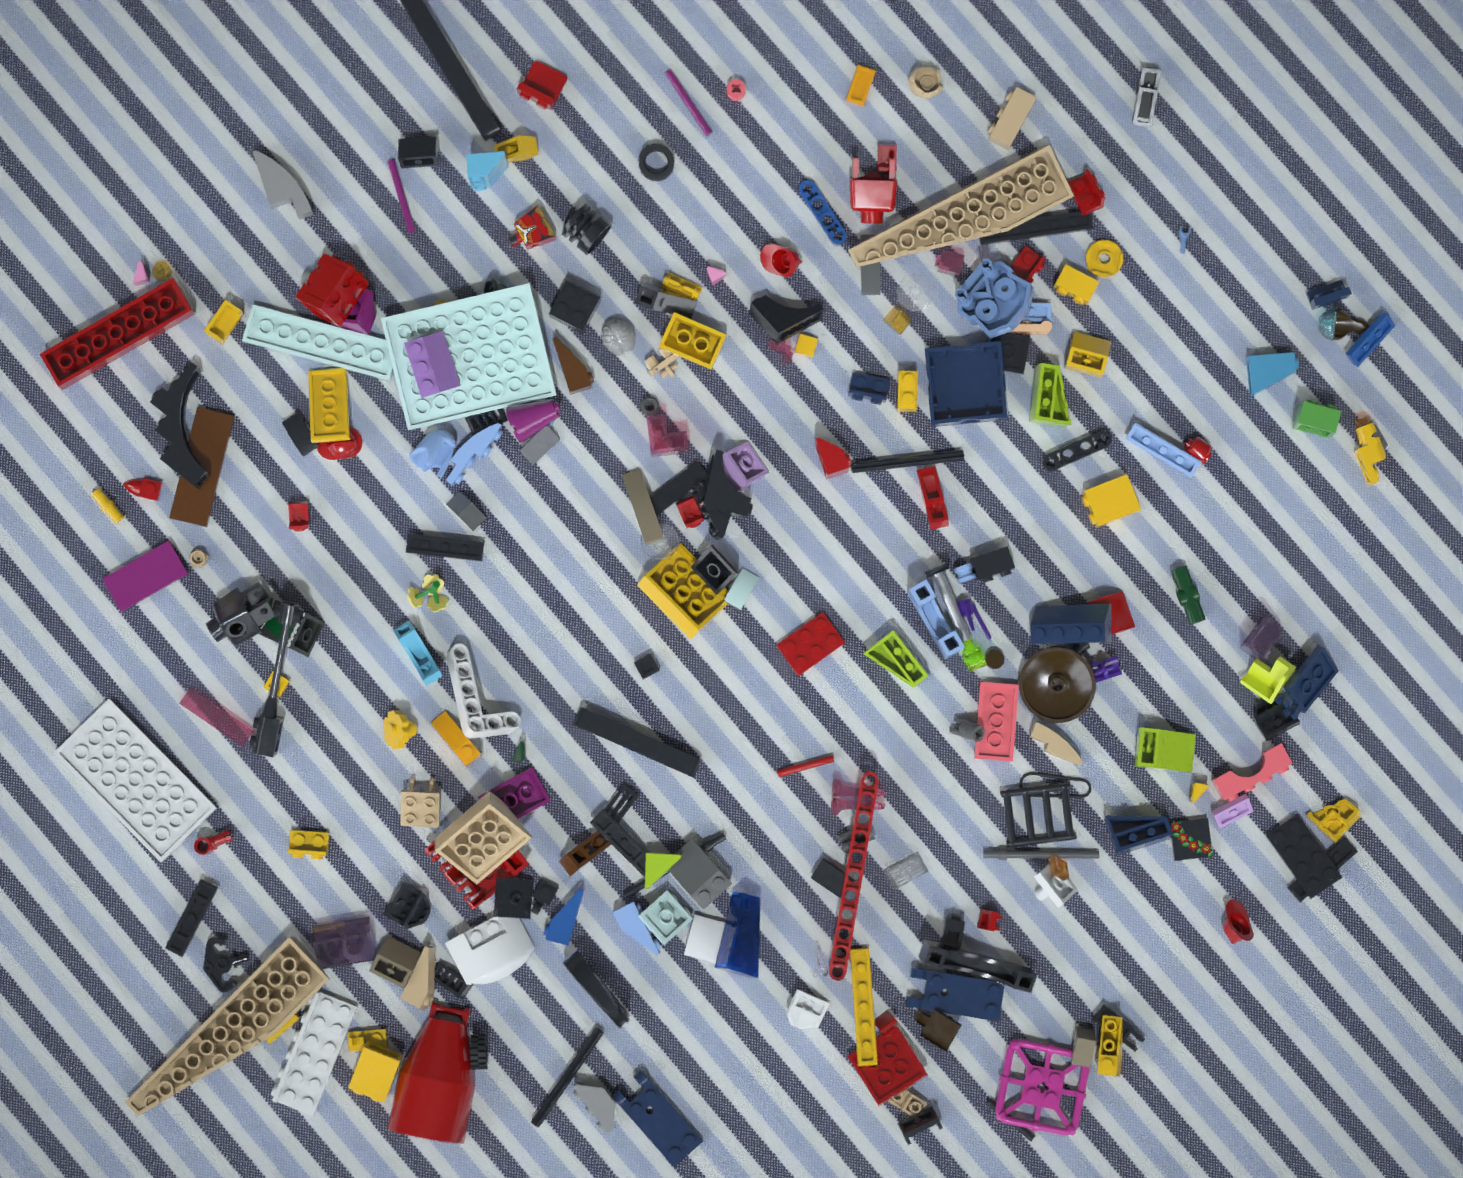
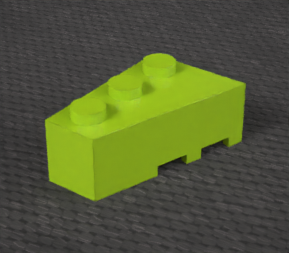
[1029,363,1072,427]
[863,630,930,688]

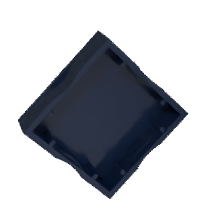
[925,341,1009,427]

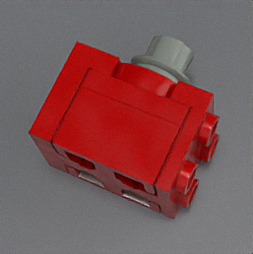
[295,253,369,327]

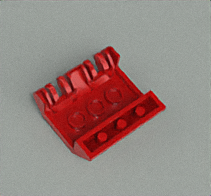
[424,841,530,911]

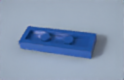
[1345,312,1395,367]

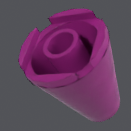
[506,399,562,443]

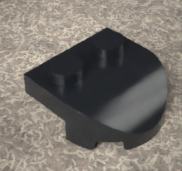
[1253,698,1300,742]
[382,881,431,928]

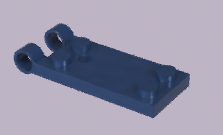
[905,968,1005,1022]
[611,1070,703,1167]

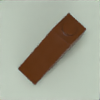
[552,337,594,395]
[559,831,612,877]

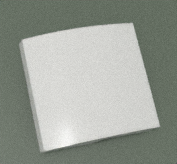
[684,915,732,965]

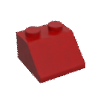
[815,438,852,480]
[1087,591,1135,635]

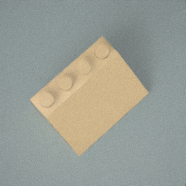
[435,791,532,884]

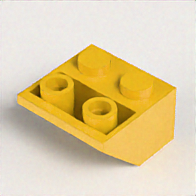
[1064,332,1111,378]

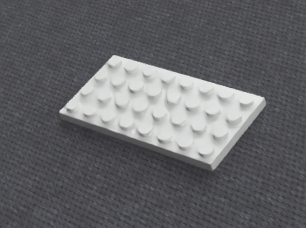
[54,699,217,863]

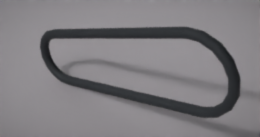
[1019,772,1092,798]

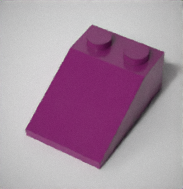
[478,767,551,819]

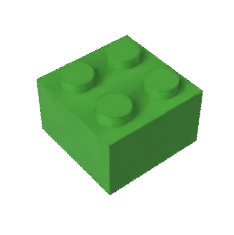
[1292,400,1341,438]

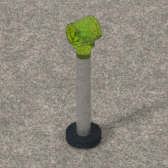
[925,563,987,673]

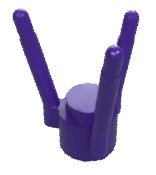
[957,599,991,640]

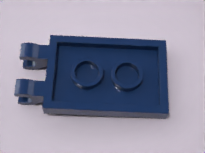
[1275,645,1339,720]

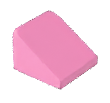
[133,261,150,286]

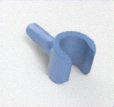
[1178,226,1191,253]

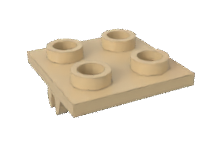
[401,777,440,827]

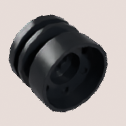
[562,204,612,255]

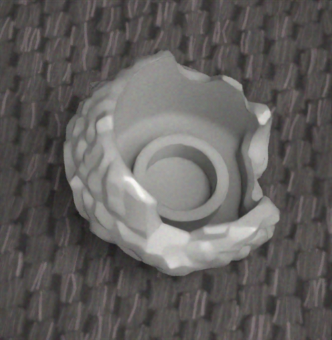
[601,319,635,356]

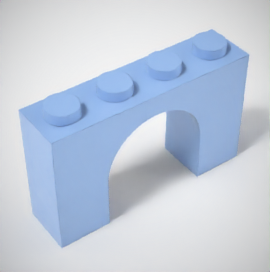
[907,580,965,660]

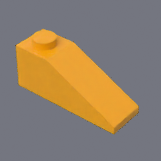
[431,711,482,767]

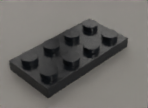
[1265,814,1343,900]

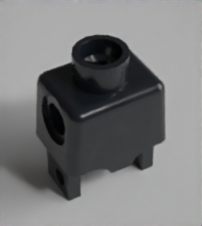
[206,582,275,646]

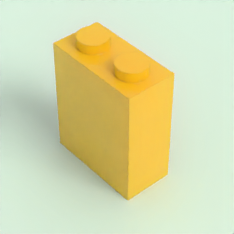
[1081,474,1141,528]
[348,1041,404,1102]

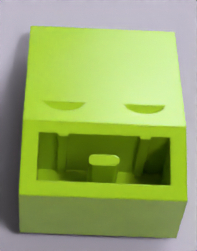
[1134,727,1196,773]

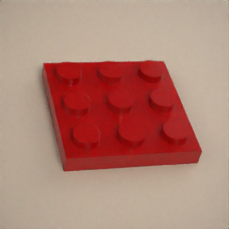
[847,1025,928,1106]

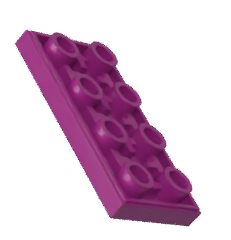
[102,541,188,612]

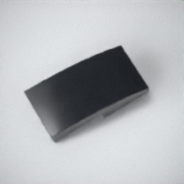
[282,412,319,457]

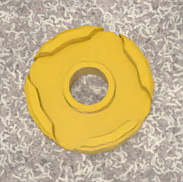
[1085,240,1123,278]

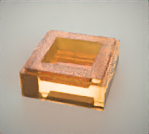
[1048,855,1069,881]

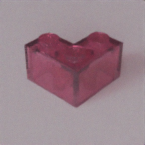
[646,414,689,457]

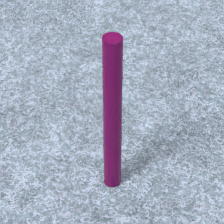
[665,70,712,136]
[388,159,416,234]

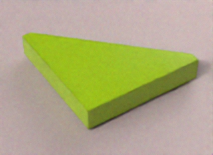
[645,853,682,889]

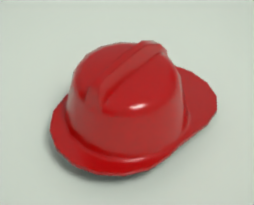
[760,244,802,277]
[317,428,362,460]
[1222,899,1254,944]

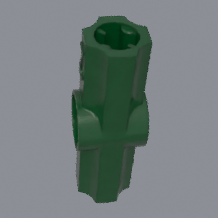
[1170,565,1206,625]

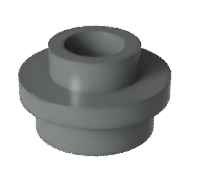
[640,397,659,416]

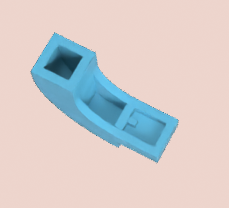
[393,620,442,686]

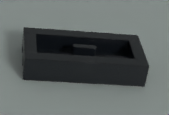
[605,784,639,824]

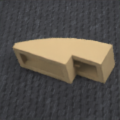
[1029,722,1083,766]

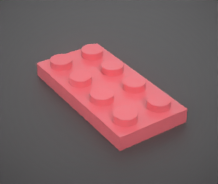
[974,682,1019,762]

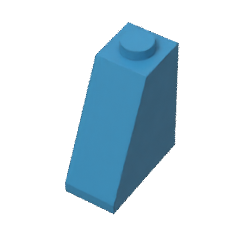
[1246,352,1299,396]

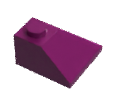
[329,290,376,335]

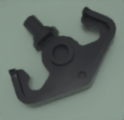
[203,938,248,993]

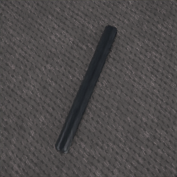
[851,450,964,473]
[531,1027,604,1127]

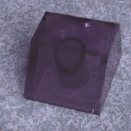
[1240,614,1283,660]

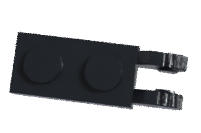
[1091,1004,1145,1052]

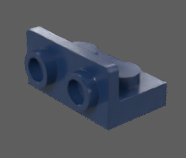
[1306,280,1352,310]
[848,372,890,405]

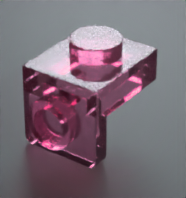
[767,339,794,367]

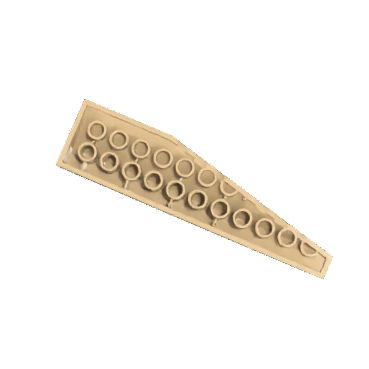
[848,145,1074,267]
[125,937,330,1116]

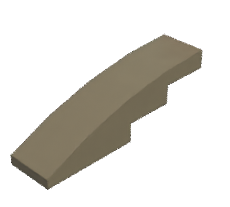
[622,469,664,545]

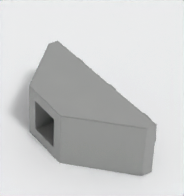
[573,1084,616,1134]

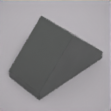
[446,491,486,531]

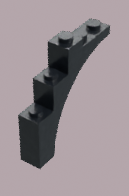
[150,362,211,490]

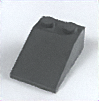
[669,838,732,910]

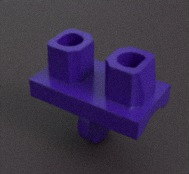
[1091,656,1122,683]

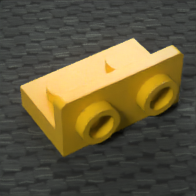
[287,830,330,860]

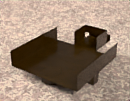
[914,1008,962,1052]

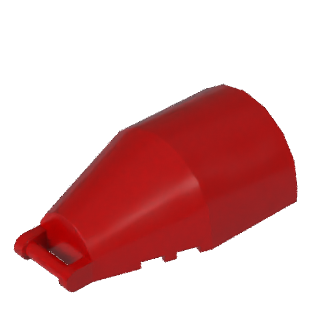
[387,1002,476,1144]

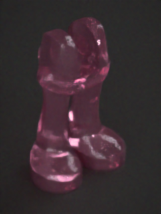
[831,779,886,815]

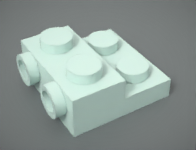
[638,891,693,945]

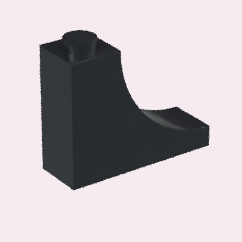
[749,295,824,345]
[700,449,753,518]

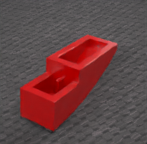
[917,466,949,530]

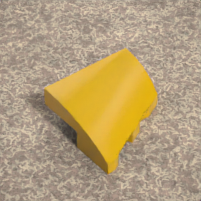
[1306,799,1361,843]

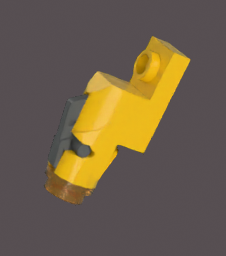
[1354,416,1388,487]

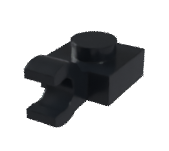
[531,880,558,915]

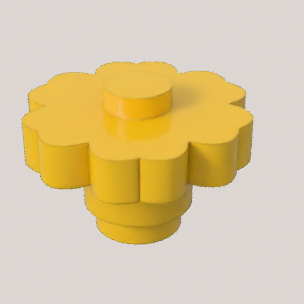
[383,710,417,750]

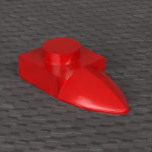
[123,478,163,501]

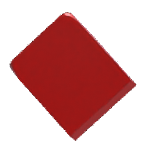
[874,1010,897,1033]

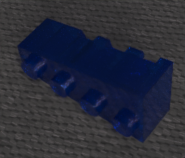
[714,892,760,978]

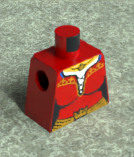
[508,205,556,250]

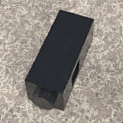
[941,915,965,949]

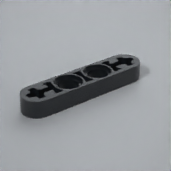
[1042,431,1112,472]

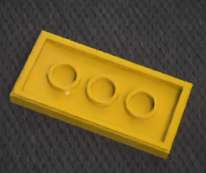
[308,368,350,443]

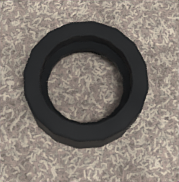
[638,144,674,181]

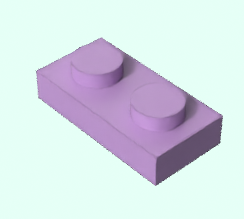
[1211,794,1254,829]

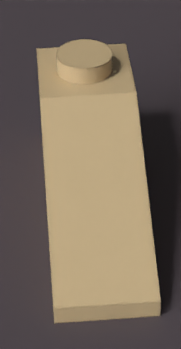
[400,946,435,1009]

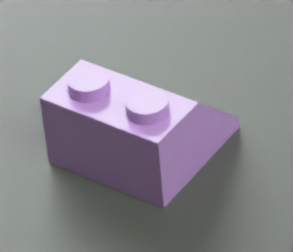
[723,441,769,492]

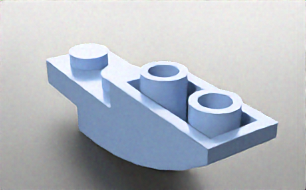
[446,423,503,487]

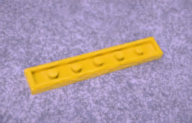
[850,948,878,1066]

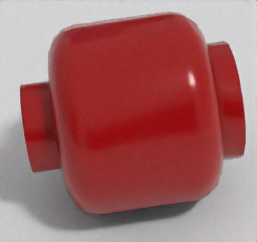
[1183,437,1213,465]

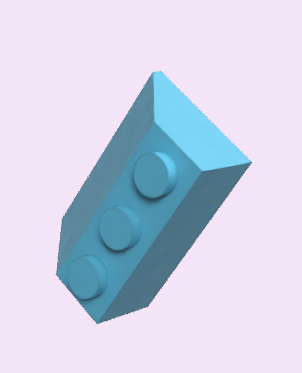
[466,151,508,191]

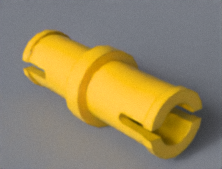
[90,488,125,525]

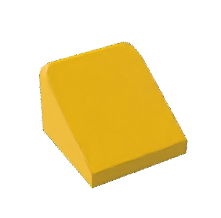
[1189,783,1209,803]

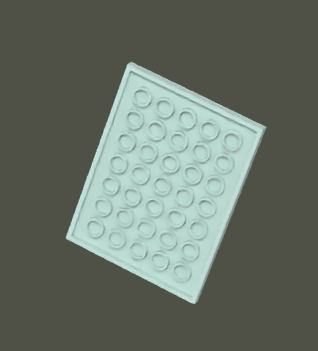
[381,283,557,430]

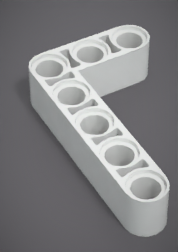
[447,643,521,739]

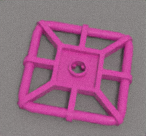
[995,1039,1090,1136]

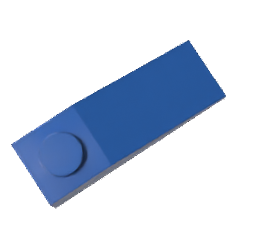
[543,889,584,946]

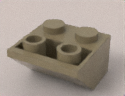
[369,936,422,989]

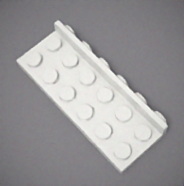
[271,991,358,1116]

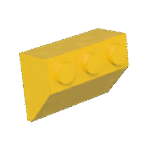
[659,312,726,370]

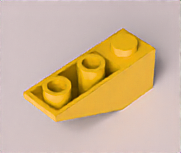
[1097,1015,1123,1077]

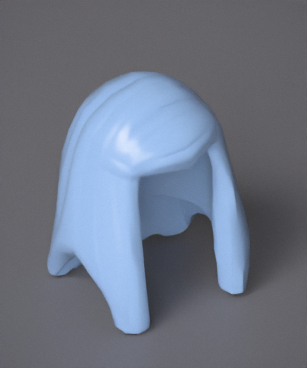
[409,429,456,478]

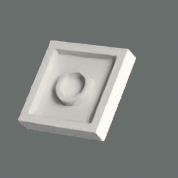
[1034,860,1077,907]

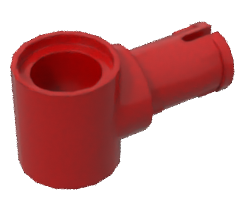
[194,829,233,855]

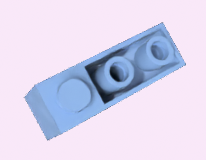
[613,902,661,955]

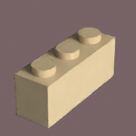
[988,87,1037,151]

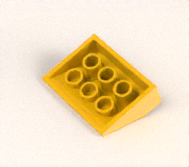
[637,543,729,639]

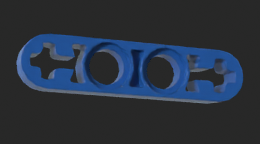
[799,180,847,246]

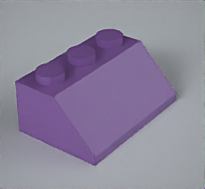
[404,331,461,398]

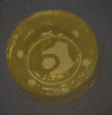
[152,262,172,282]

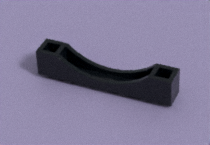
[918,939,1037,993]

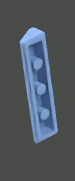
[1126,422,1201,478]

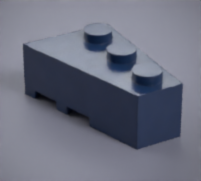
[1104,816,1173,856]

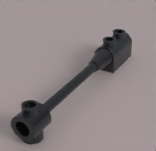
[249,601,304,758]

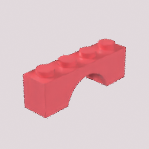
[1211,743,1293,802]

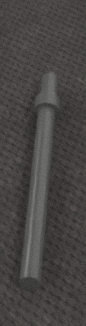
[983,849,1099,860]

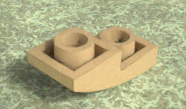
[888,1090,928,1116]

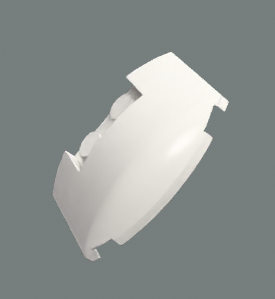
[445,917,535,985]

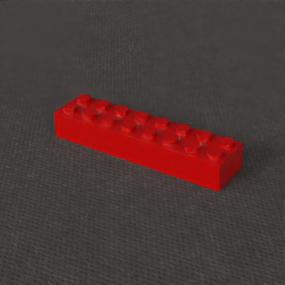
[40,278,195,390]

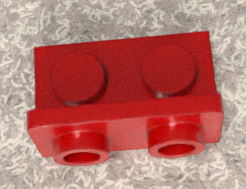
[1068,169,1106,216]
[1010,246,1046,284]

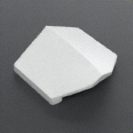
[786,989,830,1029]

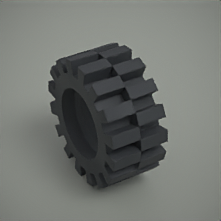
[470,1034,488,1070]

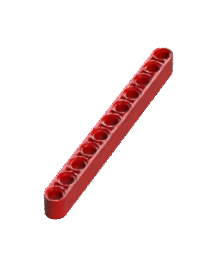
[829,771,879,981]

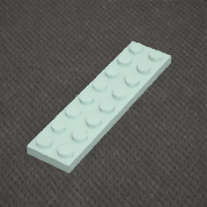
[242,304,393,381]

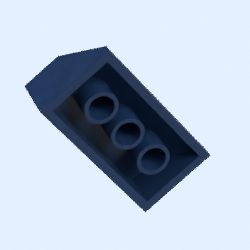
[1030,604,1112,644]

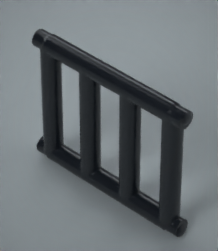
[1000,782,1077,847]

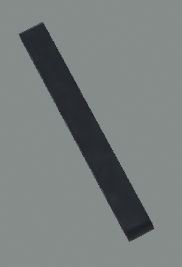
[400,0,501,142]

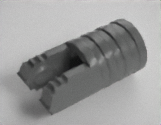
[950,717,985,742]
[837,830,875,851]

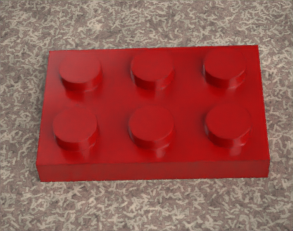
[776,612,845,677]

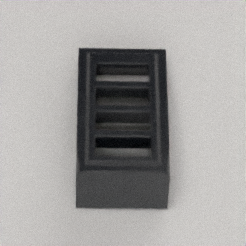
[465,408,508,436]
[435,961,473,999]

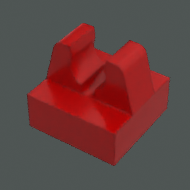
[977,909,1002,932]

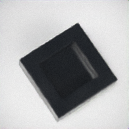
[634,654,660,680]

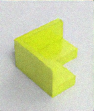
[1240,656,1296,704]

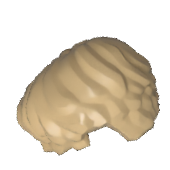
[908,66,943,99]

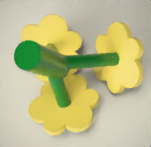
[407,574,449,612]

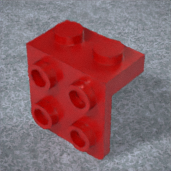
[517,61,568,111]

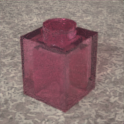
[935,250,965,277]

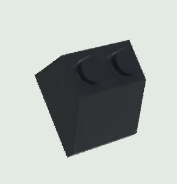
[691,544,739,595]

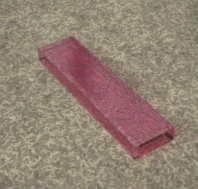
[179,688,254,747]

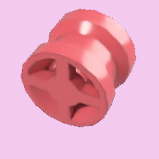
[727,79,746,101]

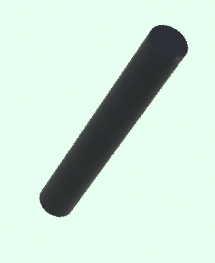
[986,1098,1035,1142]

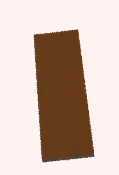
[169,407,235,527]

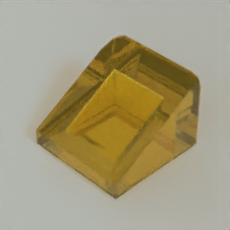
[883,306,912,335]

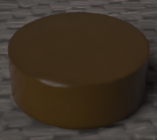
[985,650,1004,669]

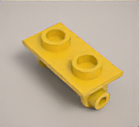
[661,272,703,301]

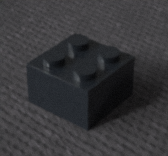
[549,280,601,335]

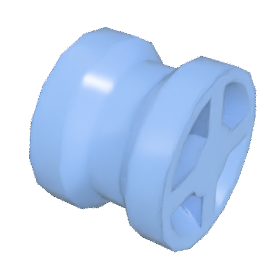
[954,563,976,584]

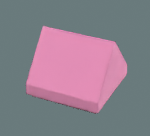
[707,266,726,286]

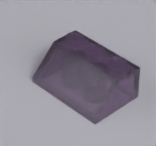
[312,917,377,969]

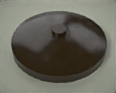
[1019,646,1096,723]

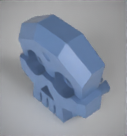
[955,258,1034,339]

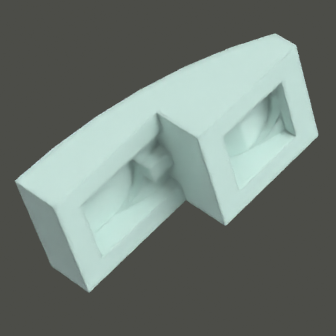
[724,568,759,610]

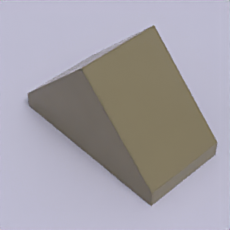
[1071,1027,1096,1067]

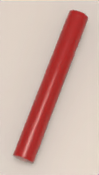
[777,755,834,777]

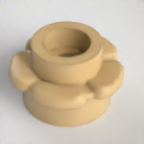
[189,549,208,568]

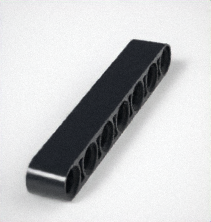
[573,707,702,778]

